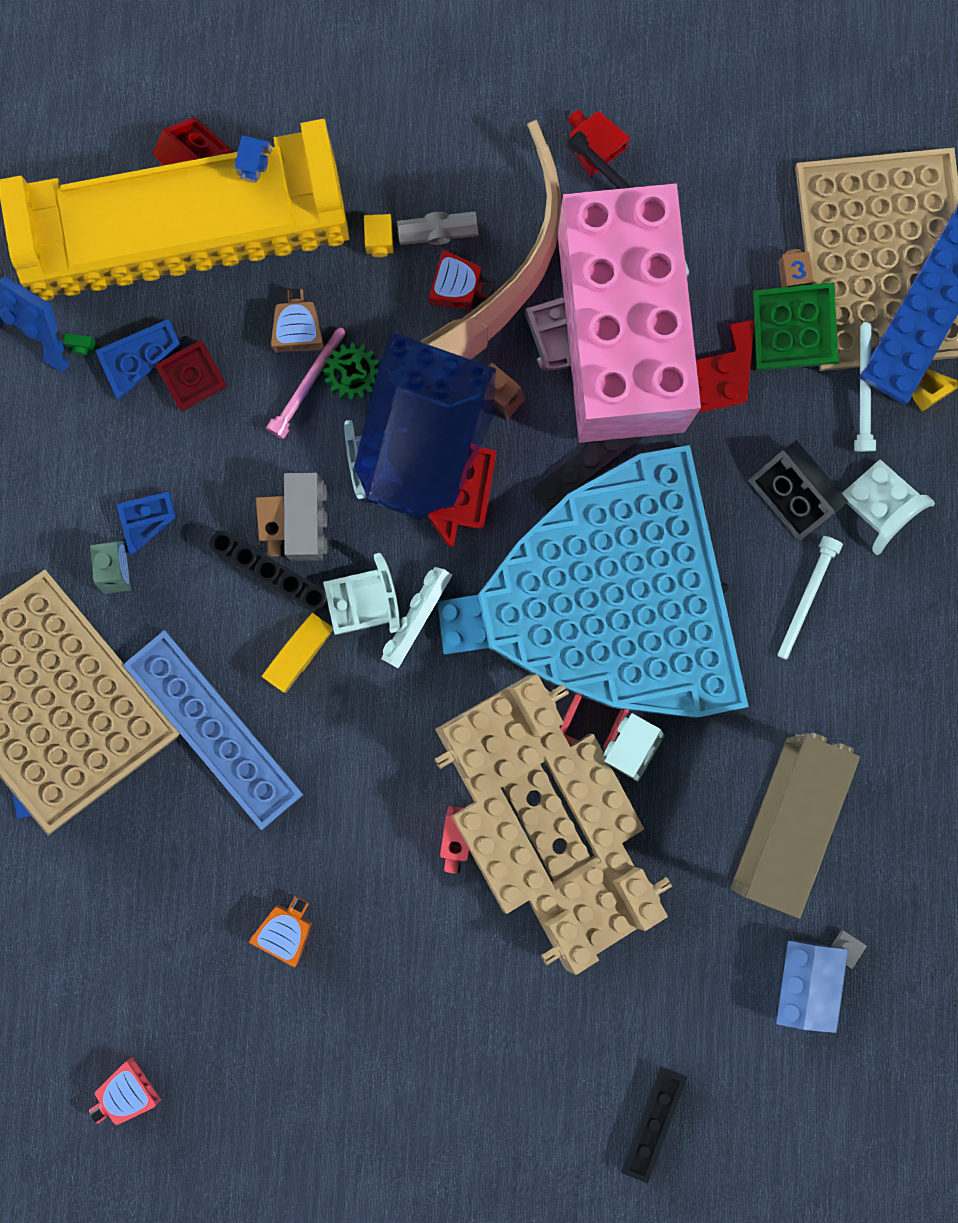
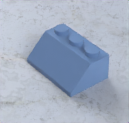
[776,939,848,1033]

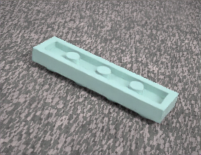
[381,567,452,668]

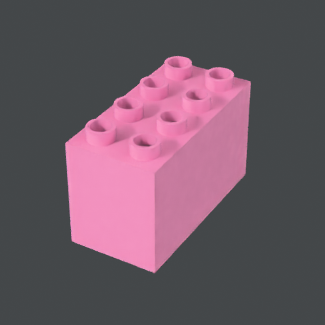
[558,184,701,443]

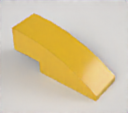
[261,613,334,693]

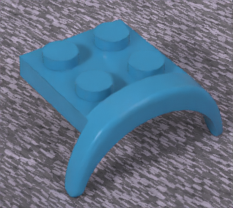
[437,595,508,660]

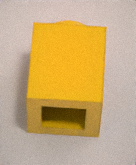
[364,214,393,257]

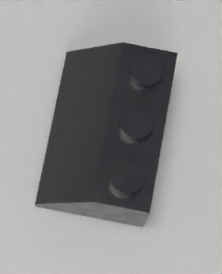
[748,440,849,541]

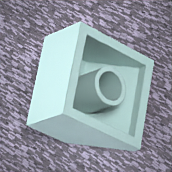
[604,713,665,782]

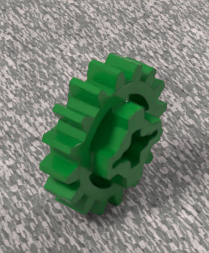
[323,343,382,402]

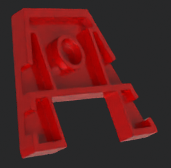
[696,320,754,414]

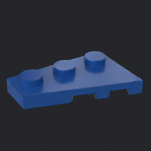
[95,319,181,400]

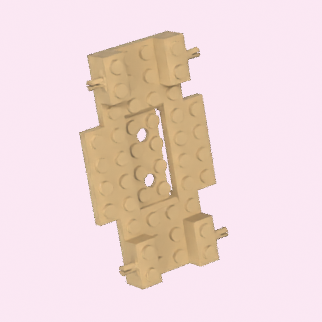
[434,674,672,975]

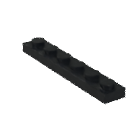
[530,436,645,512]

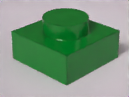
[63,333,97,356]

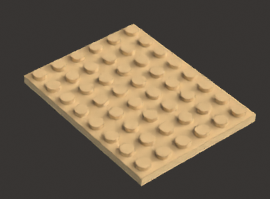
[795,148,958,371]
[0,570,181,836]

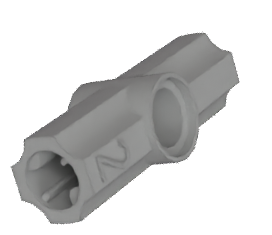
[397,211,478,245]

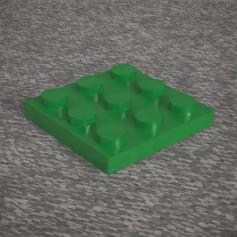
[753,282,839,371]

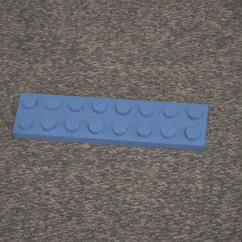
[123,630,304,830]

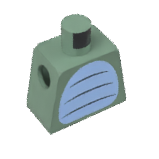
[90,540,131,594]

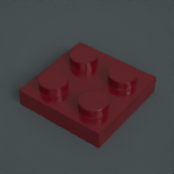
[155,339,228,412]

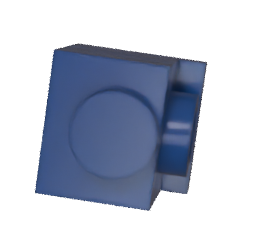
[234,135,272,183]

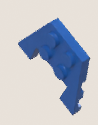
[0,276,69,373]

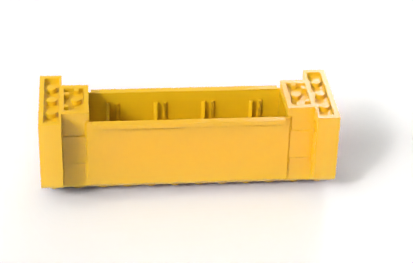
[0,119,350,301]

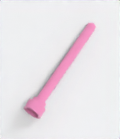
[266,328,345,440]

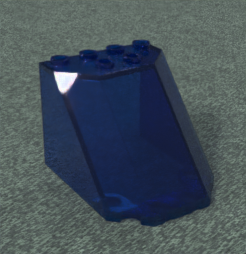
[354,332,496,520]

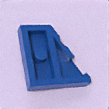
[116,491,176,554]

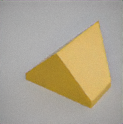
[912,368,958,412]

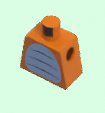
[249,896,312,968]

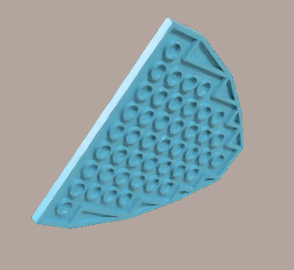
[478,445,748,718]

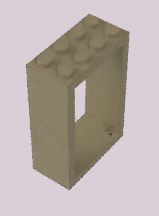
[730,732,861,919]

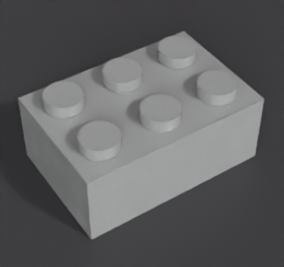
[284,473,328,561]

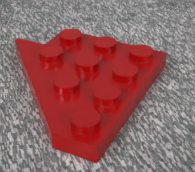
[386,429,497,547]

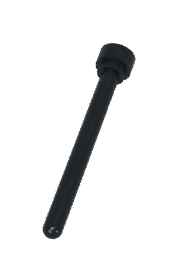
[565,130,632,189]

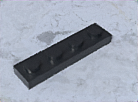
[621,1066,687,1183]

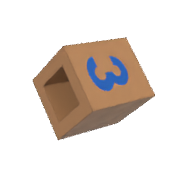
[778,249,813,288]

